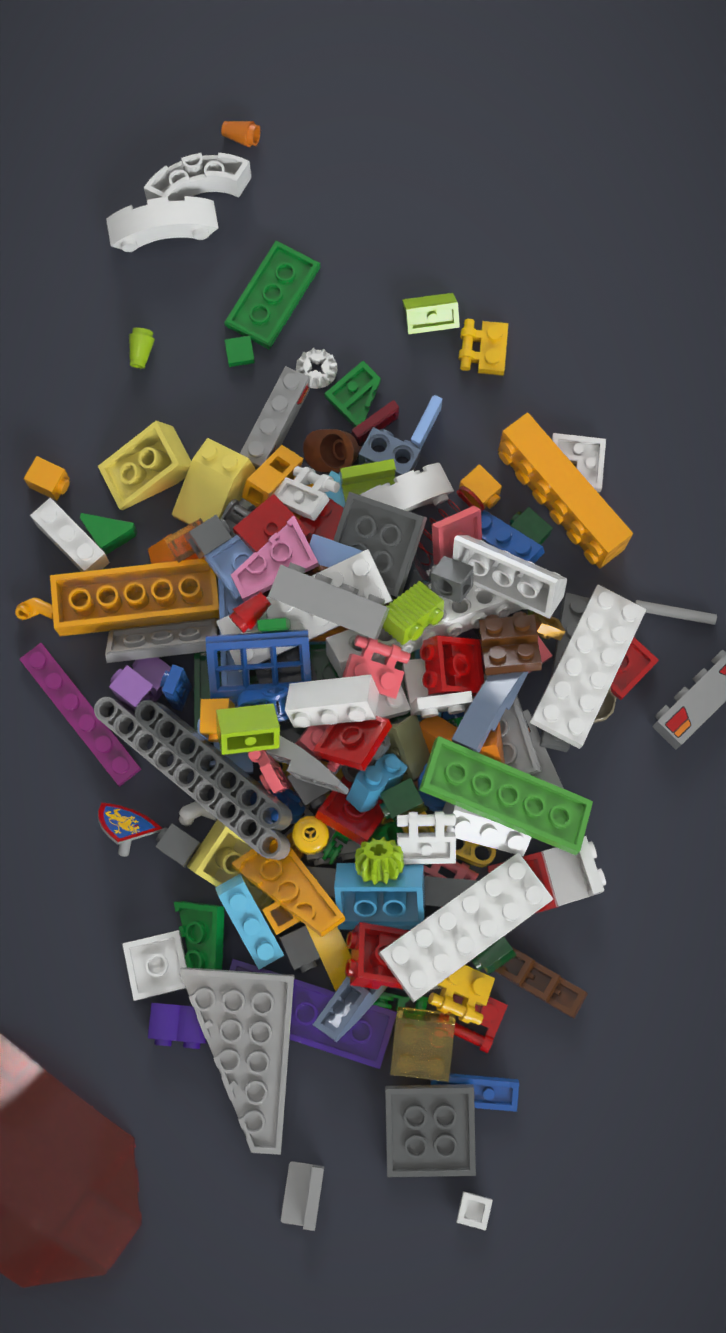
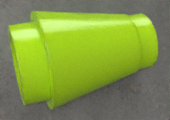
[129,328,155,369]

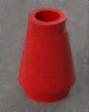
[229,592,272,633]

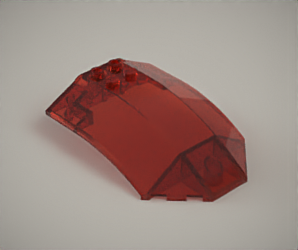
[0,1033,142,1288]

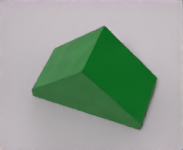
[80,513,137,555]

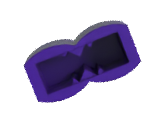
[148,1003,208,1049]

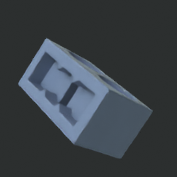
[359,427,421,477]

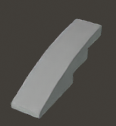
[266,736,349,795]

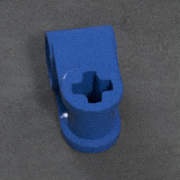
[237,685,289,722]

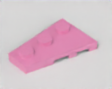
[231,516,319,602]

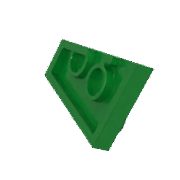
[174,901,225,970]

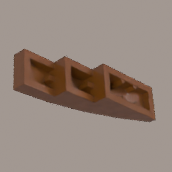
[494,947,588,1019]

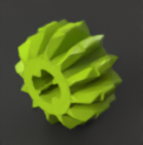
[355,837,404,885]

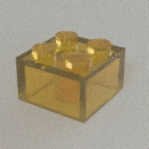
[390,1007,455,1082]

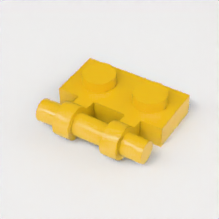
[458,319,508,375]
[428,965,495,1025]

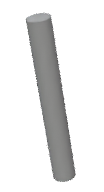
[635,600,717,625]

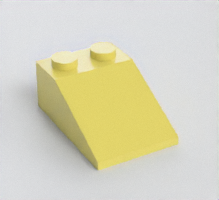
[98,421,191,510]
[172,438,256,528]
[187,819,273,911]

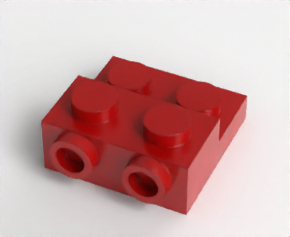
[420,635,484,696]
[345,922,410,990]

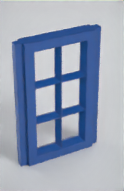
[205,629,312,702]

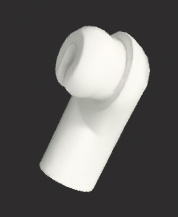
[179,801,217,826]

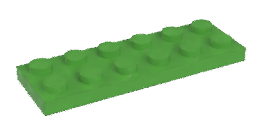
[419,736,593,855]

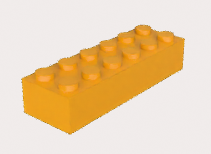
[498,412,633,569]
[50,558,219,636]

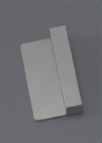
[281,1161,325,1231]

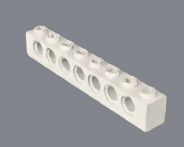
[326,585,527,678]

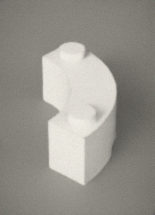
[144,153,251,201]
[106,196,218,252]
[360,463,454,511]

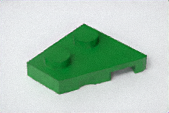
[324,361,381,428]

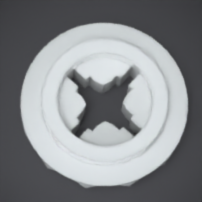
[296,348,337,389]

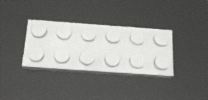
[216,549,393,672]
[529,585,646,749]
[379,852,553,1002]

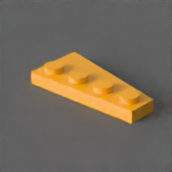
[231,839,345,937]

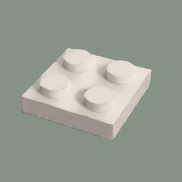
[123,930,187,1001]

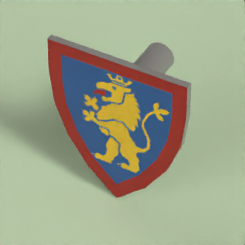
[98,802,163,856]

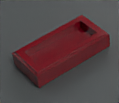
[351,400,399,446]

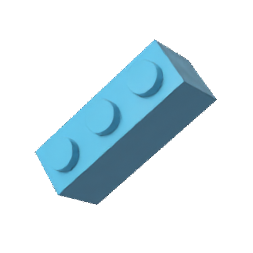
[215,874,284,969]

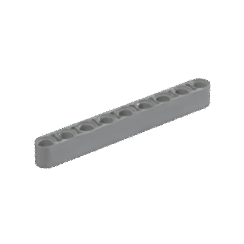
[94,697,290,860]

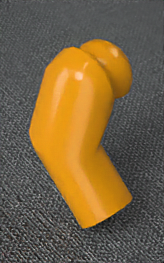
[15,597,53,620]

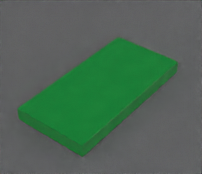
[224,241,320,350]

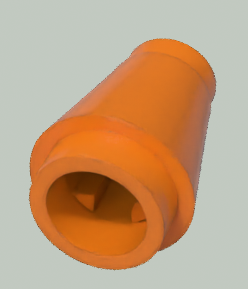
[221,121,261,147]

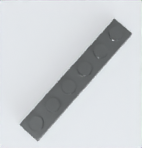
[540,592,590,752]

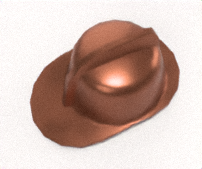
[303,429,362,472]

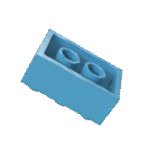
[334,863,425,930]

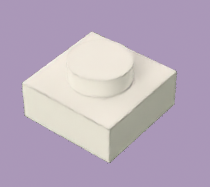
[456,1191,493,1230]

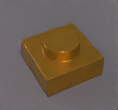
[534,612,565,641]

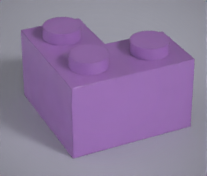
[109,657,171,712]

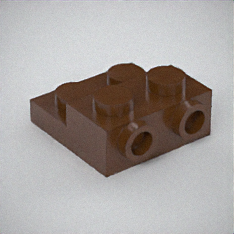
[479,612,542,676]

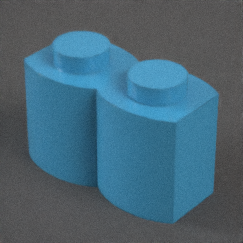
[346,753,407,812]

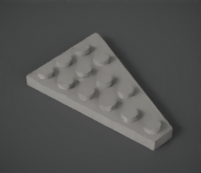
[180,967,294,1155]

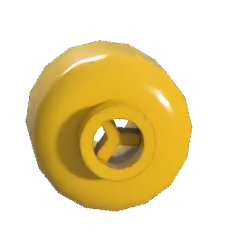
[292,816,329,855]

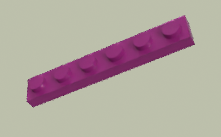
[19,643,142,787]

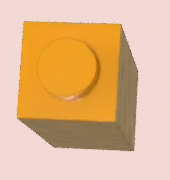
[242,445,303,507]

